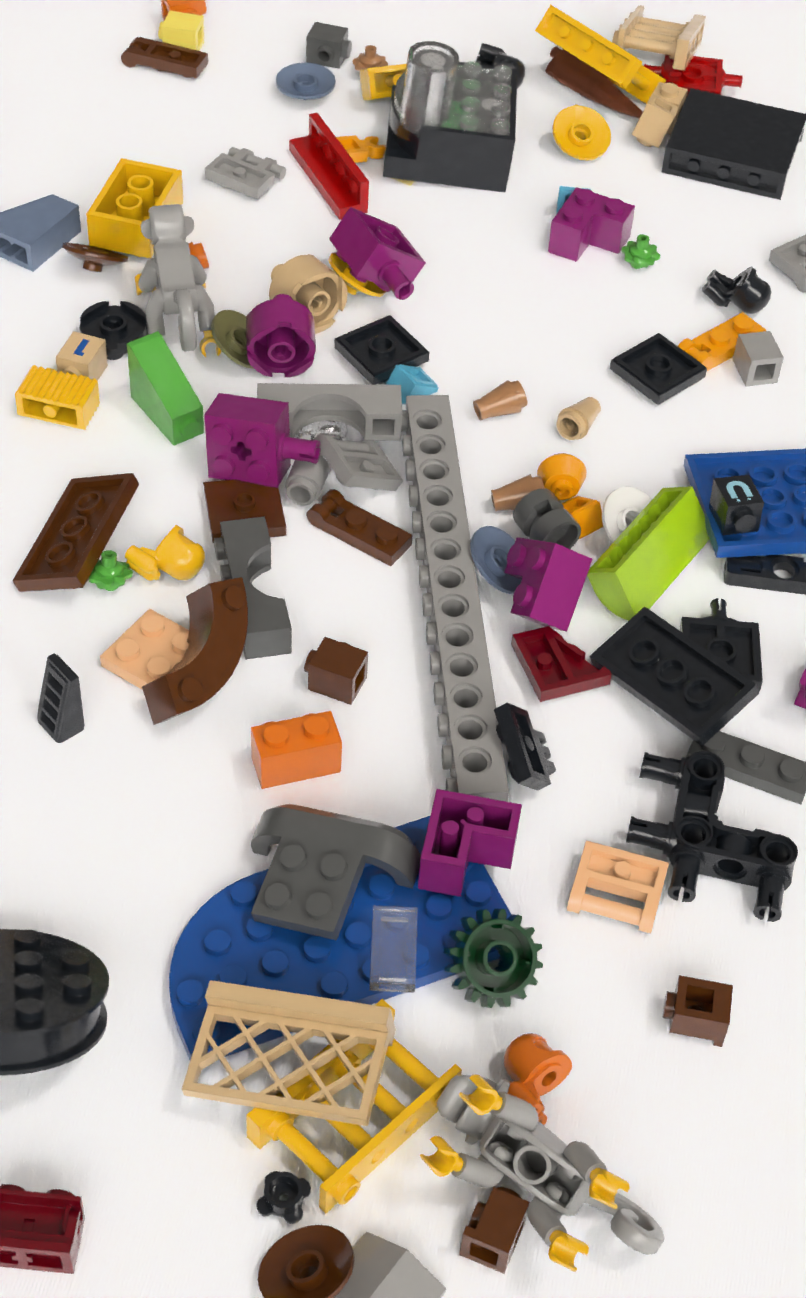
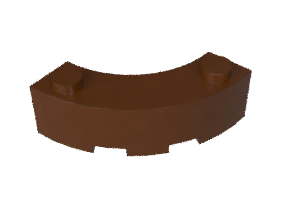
[142,577,248,725]

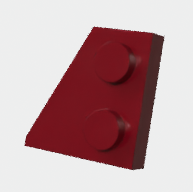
[511,626,612,702]

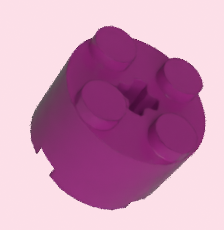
[246,294,316,378]

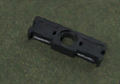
[724,555,806,595]

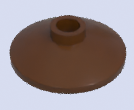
[62,242,129,272]
[258,1225,355,1298]

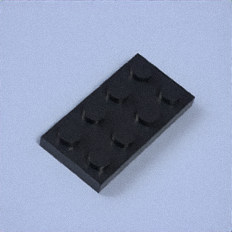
[589,607,759,746]

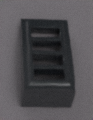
[37,653,85,743]

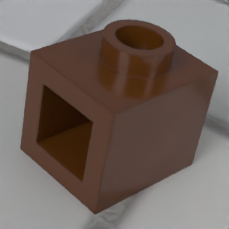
[304,637,368,705]

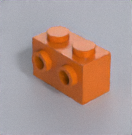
[251,711,342,789]

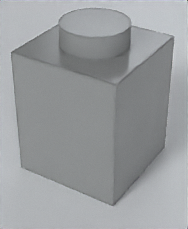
[733,331,784,387]

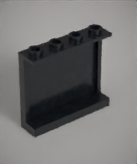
[661,88,806,200]

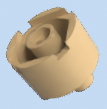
[269,254,348,334]

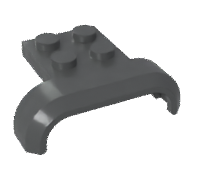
[251,804,421,940]

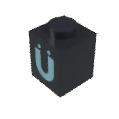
[709,475,764,536]

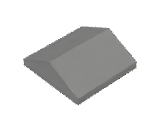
[334,1231,446,1298]

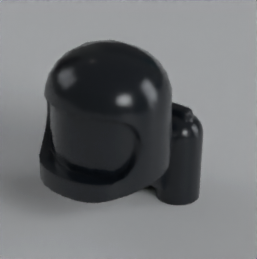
[475,42,525,89]
[701,266,772,314]

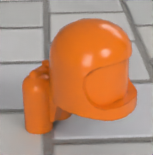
[504,1033,572,1125]

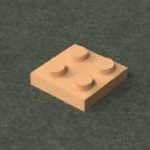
[100,608,189,690]

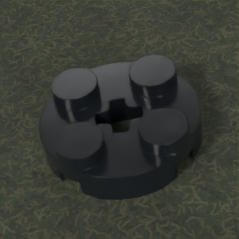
[79,301,148,360]

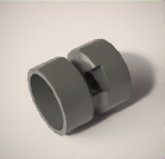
[513,488,581,549]

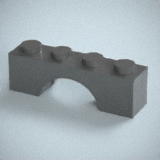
[214,516,292,660]

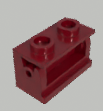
[0,1184,85,1274]

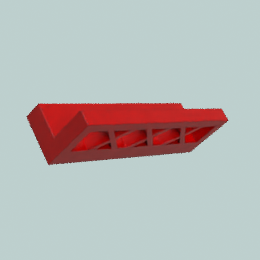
[289,112,369,220]

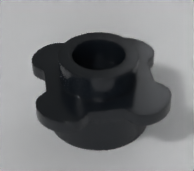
[256,1171,311,1224]

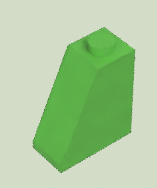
[127,331,204,446]

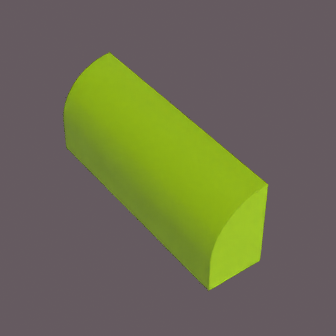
[587,486,710,621]

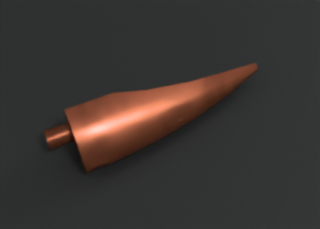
[545,46,643,118]

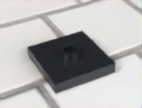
[334,315,430,385]
[610,333,707,405]

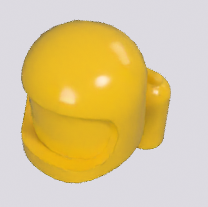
[125,525,205,581]

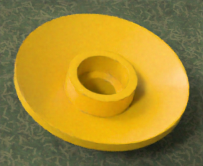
[552,105,611,160]
[328,252,386,297]

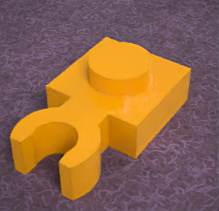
[336,135,386,163]

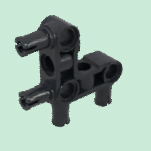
[626,751,798,922]

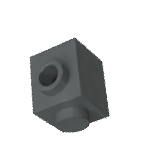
[306,21,352,69]

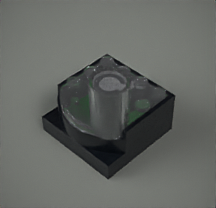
[383,41,518,193]

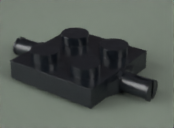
[680,598,763,692]

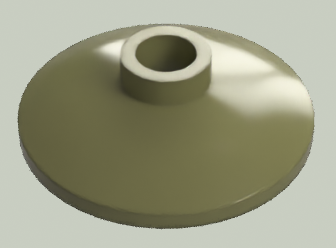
[211,310,254,369]

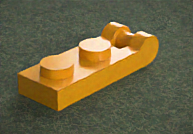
[678,312,766,371]

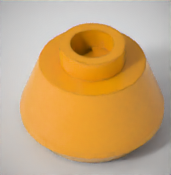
[537,453,587,500]

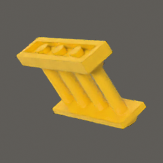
[535,5,666,104]
[246,999,462,1214]

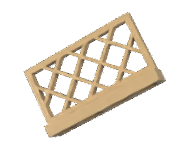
[181,980,396,1126]

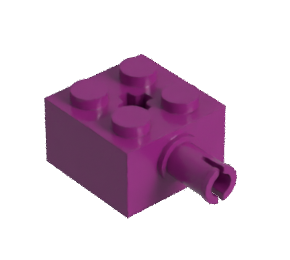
[329,207,426,300]
[204,393,321,488]

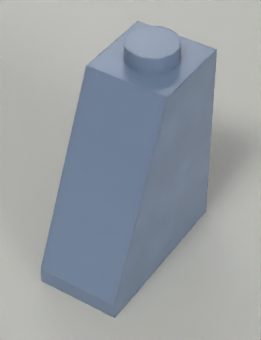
[0,194,81,272]

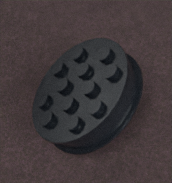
[0,929,109,1076]

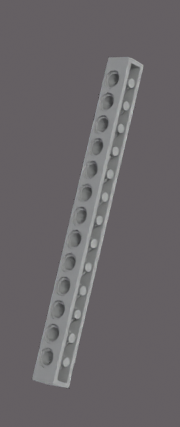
[401,395,509,802]

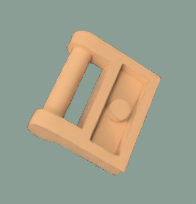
[567,840,669,934]

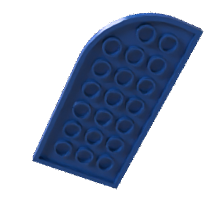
[169,816,511,1060]

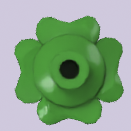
[621,234,660,269]
[89,550,133,591]

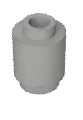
[285,456,330,506]

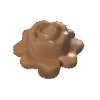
[352,45,388,71]

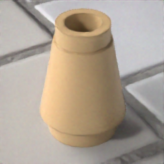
[556,397,601,440]

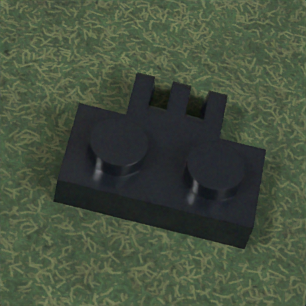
[494,702,556,791]

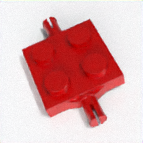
[644,55,743,98]

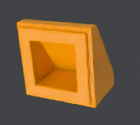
[562,496,604,539]

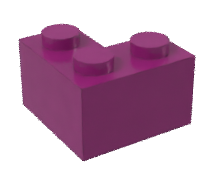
[548,187,635,262]
[504,537,593,632]
[418,789,522,897]

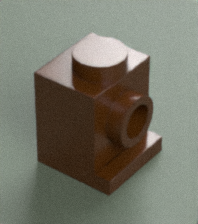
[662,975,733,1047]
[459,1186,530,1274]

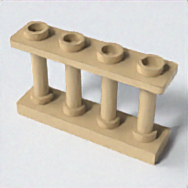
[612,5,706,71]

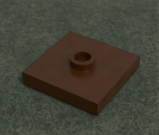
[203,479,286,543]

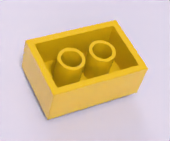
[86,158,183,259]

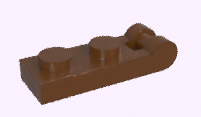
[121,37,208,79]
[306,489,413,566]

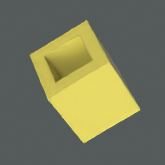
[158,11,204,51]

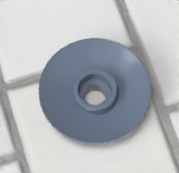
[276,63,335,100]
[470,526,521,594]

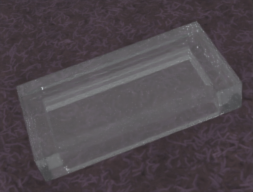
[369,906,417,993]

